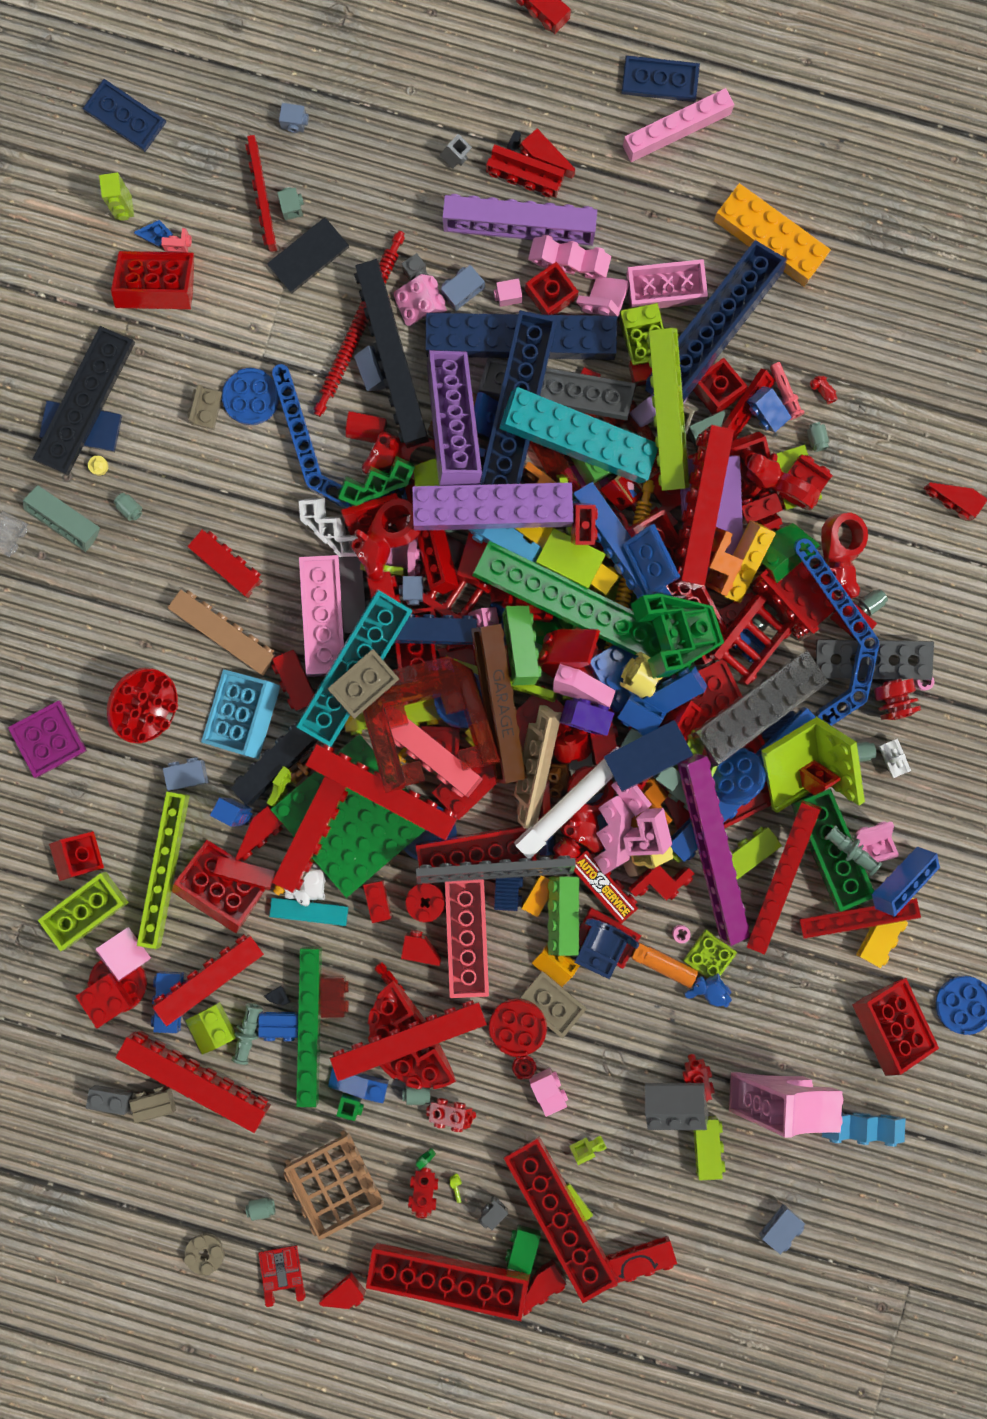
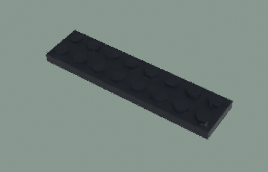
[32,326,135,476]

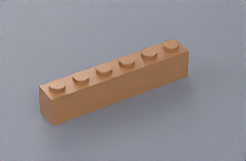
[168,590,276,676]

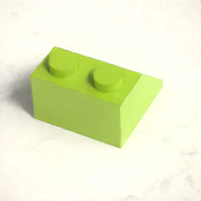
[185,1002,236,1055]

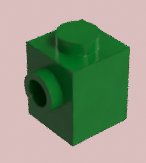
[336,1093,364,1121]

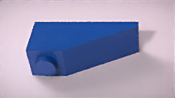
[328,1067,389,1103]

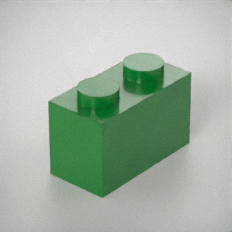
[505,1225,541,1274]

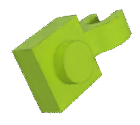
[569,1136,607,1165]

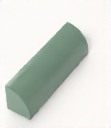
[23,485,100,552]

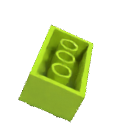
[38,872,129,952]

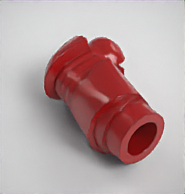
[810,375,838,404]

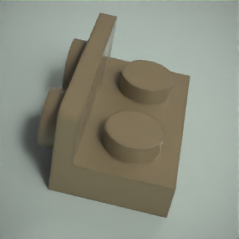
[187,384,222,430]

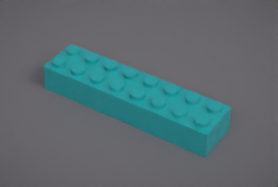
[499,387,658,484]
[296,589,413,747]

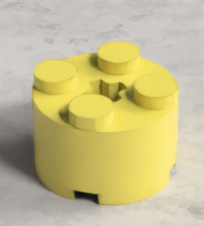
[620,652,663,698]

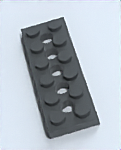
[815,639,934,680]

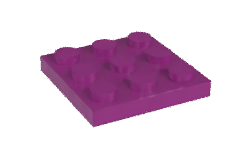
[8,700,87,778]

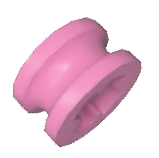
[915,677,934,691]
[672,925,691,943]

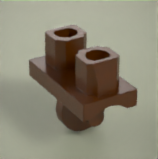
[289,750,315,787]
[548,762,571,798]

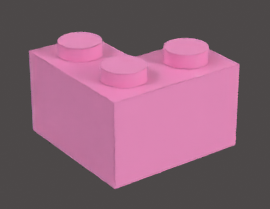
[623,808,672,856]
[529,1068,569,1117]

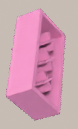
[626,259,708,309]

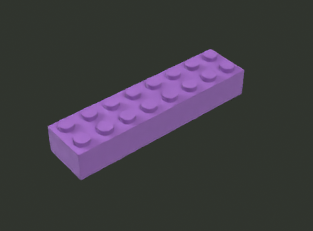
[443,194,597,246]
[427,350,482,486]
[413,483,573,531]

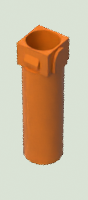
[631,942,698,988]

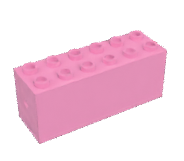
[299,555,344,677]

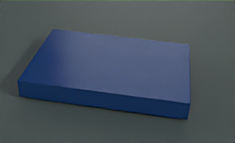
[623,524,680,595]

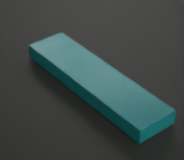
[269,898,349,926]

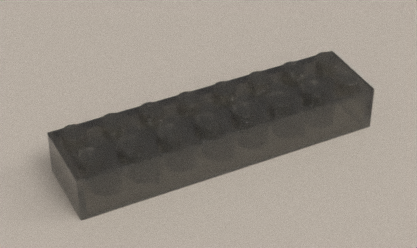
[686,650,829,768]

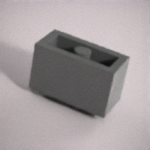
[86,1085,133,1115]

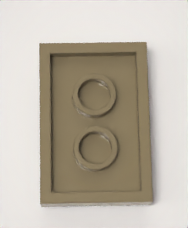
[328,649,399,719]
[519,971,587,1039]

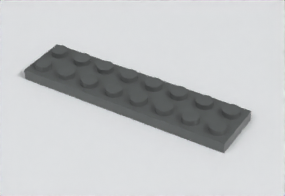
[478,357,636,420]
[416,855,576,884]

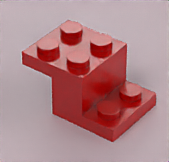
[627,865,695,901]

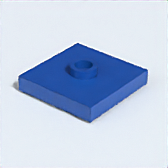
[474,392,498,441]

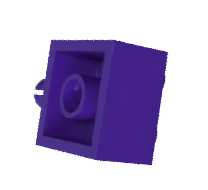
[559,698,614,736]

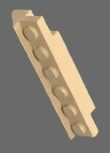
[513,705,562,829]

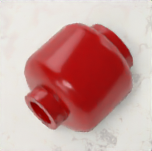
[552,837,581,860]

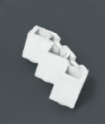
[299,498,357,557]

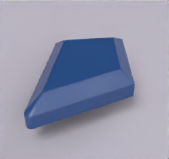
[134,220,173,247]

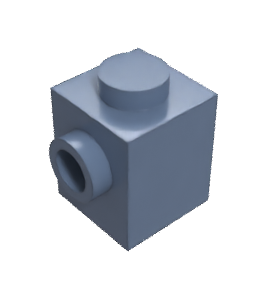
[279,103,309,133]
[399,576,423,605]

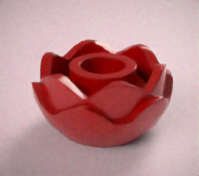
[512,1056,537,1080]

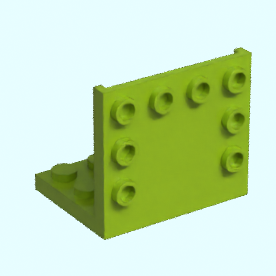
[761,717,865,813]

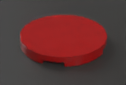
[88,959,147,1013]
[489,999,547,1057]

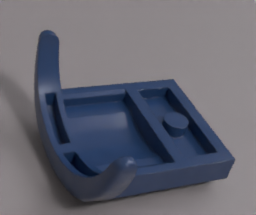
[574,918,639,980]

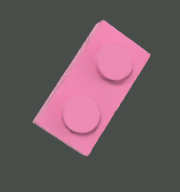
[611,781,652,816]

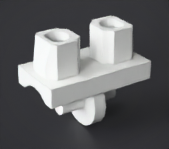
[879,739,911,778]

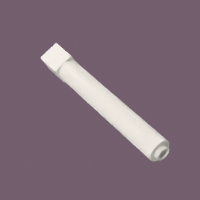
[514,746,623,858]

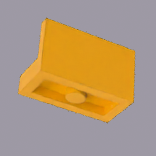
[521,876,549,917]
[532,945,580,987]

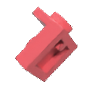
[161,228,192,252]

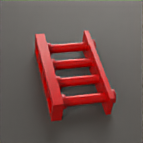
[417,565,490,619]
[707,595,795,685]

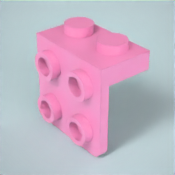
[394,274,447,326]
[576,278,629,317]
[385,538,421,576]
[854,821,899,862]

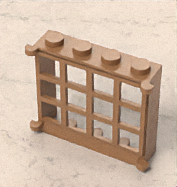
[283,1130,384,1241]

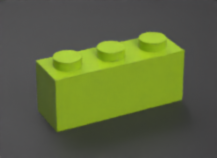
[99,172,134,221]
[729,826,782,879]
[693,1115,725,1180]

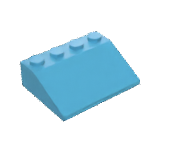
[201,669,281,759]

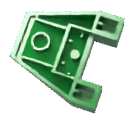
[631,593,724,679]

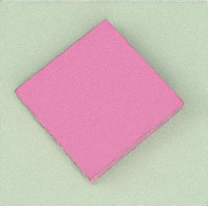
[95,927,151,981]

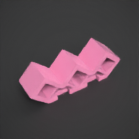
[528,235,611,279]
[594,796,634,875]

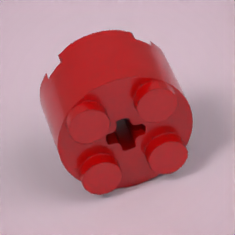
[553,723,592,763]
[405,883,445,923]

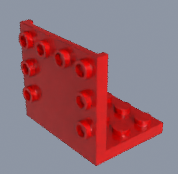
[749,562,839,641]

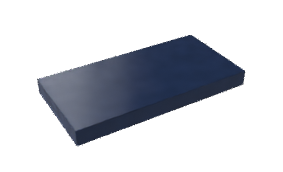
[621,55,700,102]
[82,79,167,152]
[39,401,122,452]
[604,720,693,792]

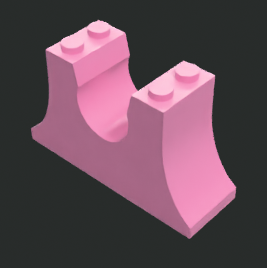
[729,1072,843,1137]

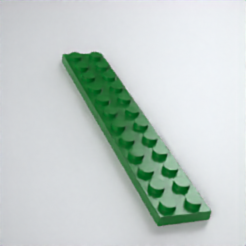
[472,541,691,676]

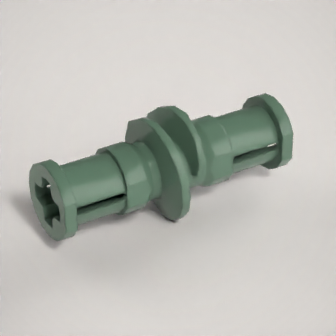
[824,825,882,876]
[231,1003,263,1065]

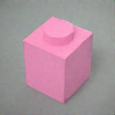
[493,279,522,307]

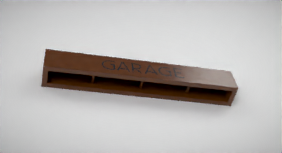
[471,624,526,784]

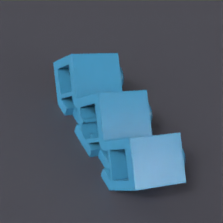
[468,528,542,563]
[822,1112,906,1147]

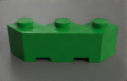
[338,456,415,506]

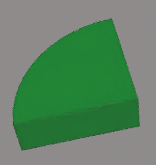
[416,1148,436,1170]

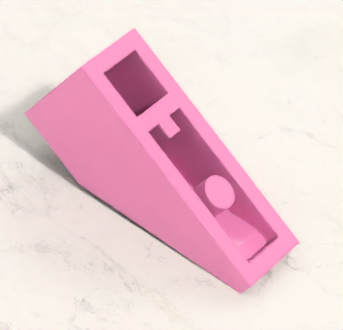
[553,664,615,709]

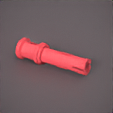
[770,362,805,420]

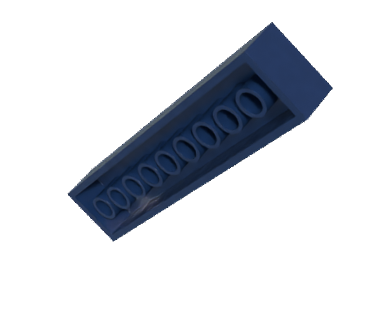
[645,240,787,402]
[479,310,557,485]
[426,313,617,360]

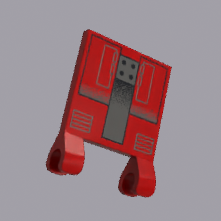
[259,1245,306,1307]

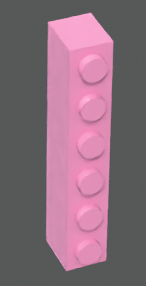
[623,88,734,162]

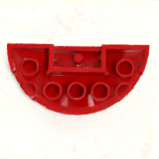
[368,981,456,1089]

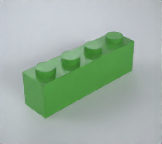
[502,606,541,686]
[547,877,579,956]

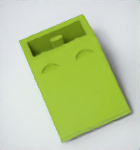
[619,303,664,365]

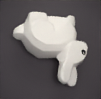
[284,863,326,906]

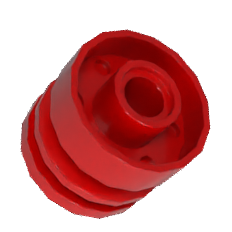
[873,678,921,720]

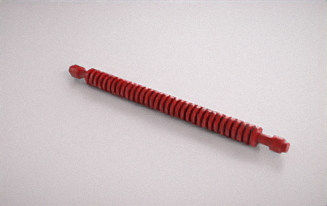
[313,230,405,417]

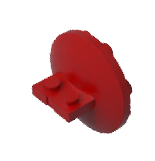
[107,668,178,743]

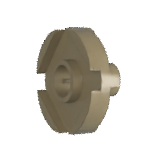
[184,1233,225,1276]

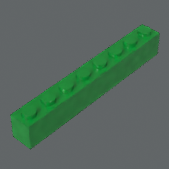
[296,947,322,1107]

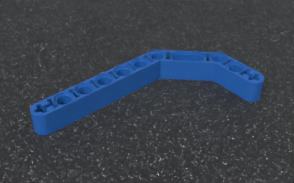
[272,364,408,509]
[794,538,879,726]

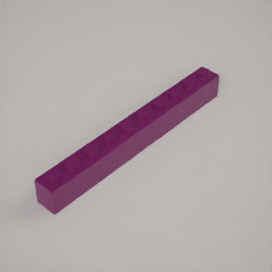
[678,754,750,946]

